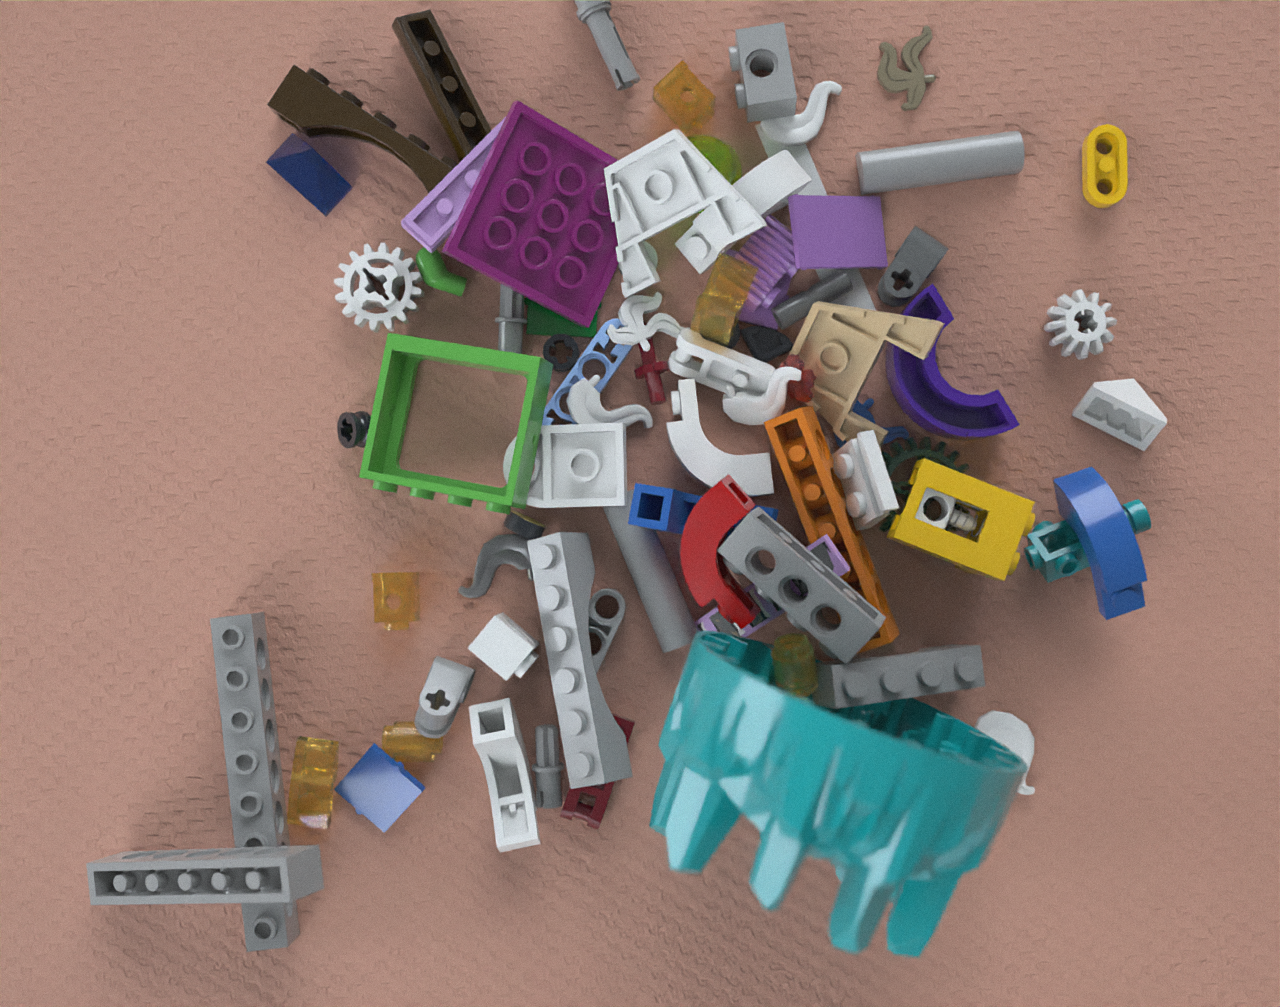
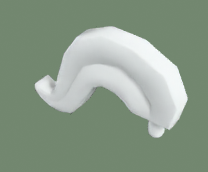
[760,81,842,147]
[722,366,802,426]
[566,375,653,428]
[974,710,1035,795]

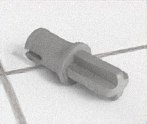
[495,284,527,354]
[532,724,564,809]

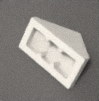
[1072,378,1167,451]

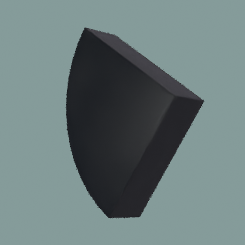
[740,326,793,363]

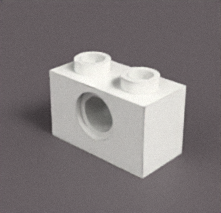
[468,612,539,681]

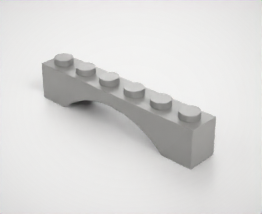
[527,532,633,789]

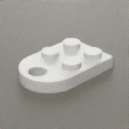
[503,422,628,508]

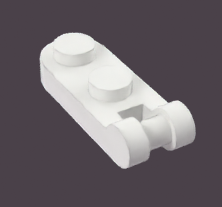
[667,328,776,396]

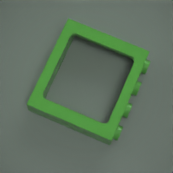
[359,333,554,515]

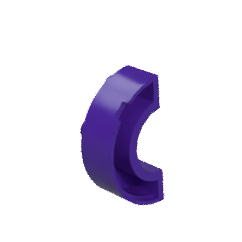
[885,284,1020,441]

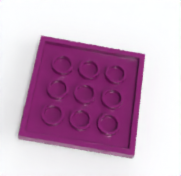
[442,100,619,328]

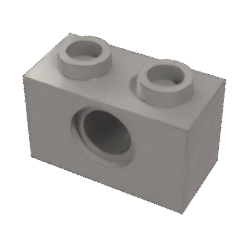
[729,22,797,123]

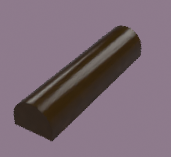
[392,10,492,162]

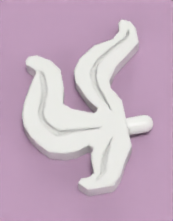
[607,292,691,351]

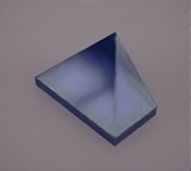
[266,133,353,216]

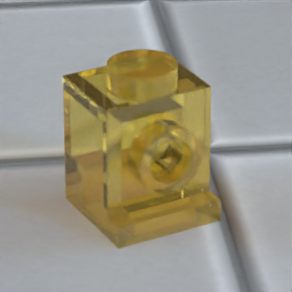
[653,60,716,134]
[371,572,420,630]

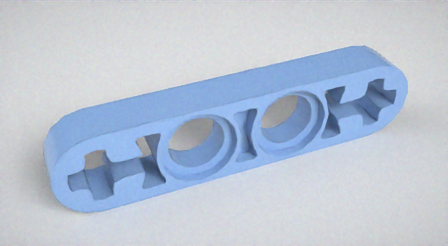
[542,318,633,426]

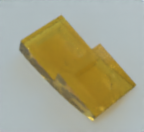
[287,736,339,829]

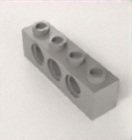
[717,506,886,665]

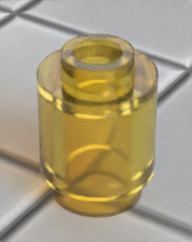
[771,633,819,698]
[382,721,443,762]

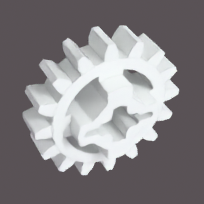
[334,242,424,333]

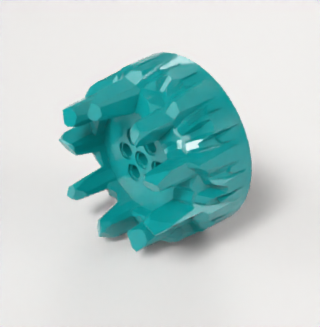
[649,631,1028,958]

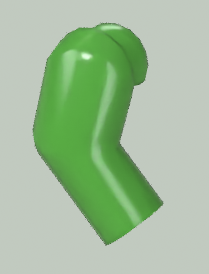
[415,247,467,297]

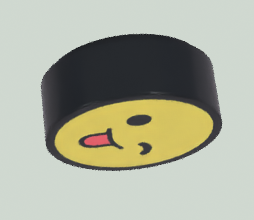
[503,510,546,540]

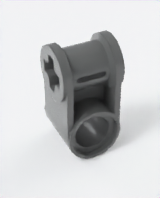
[877,226,949,307]

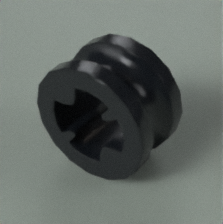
[543,334,580,372]
[337,411,371,449]

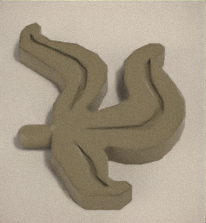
[877,25,936,111]

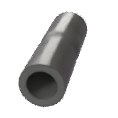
[771,269,853,330]

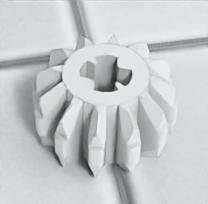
[1044,289,1117,360]

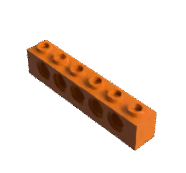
[764,406,900,654]

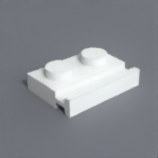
[832,430,899,530]

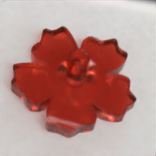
[778,354,817,403]

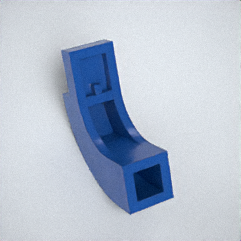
[1053,466,1148,620]
[628,483,778,541]

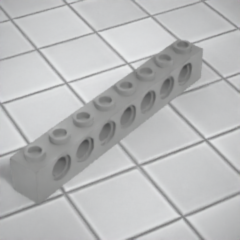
[210,612,300,952]

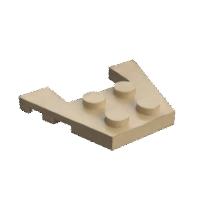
[784,301,944,448]

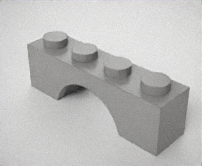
[809,644,985,709]

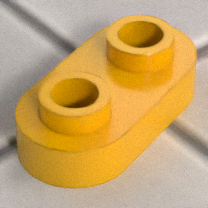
[1082,124,1128,208]

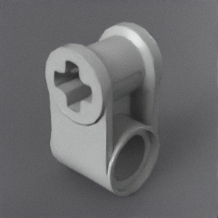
[414,656,475,738]

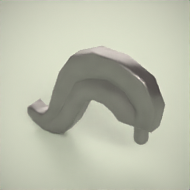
[458,534,534,598]

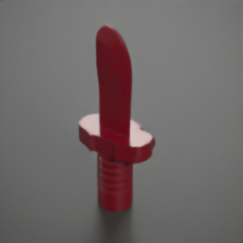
[634,321,669,405]

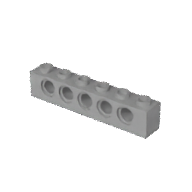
[86,845,324,905]

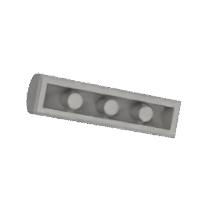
[856,131,1025,195]
[603,489,698,653]

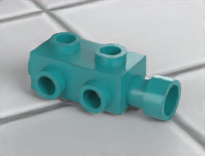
[1024,499,1151,583]

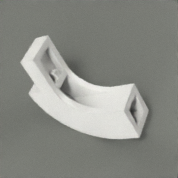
[675,149,812,274]
[666,378,774,497]
[468,698,541,852]

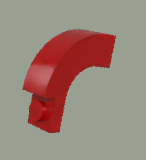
[680,474,761,630]

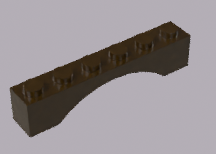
[267,65,458,193]

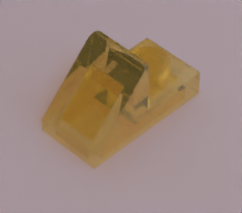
[690,252,759,345]

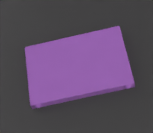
[788,194,888,271]

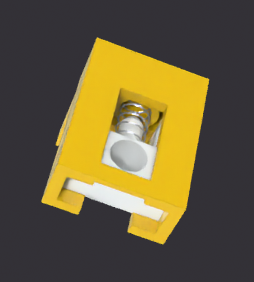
[886,458,1035,581]

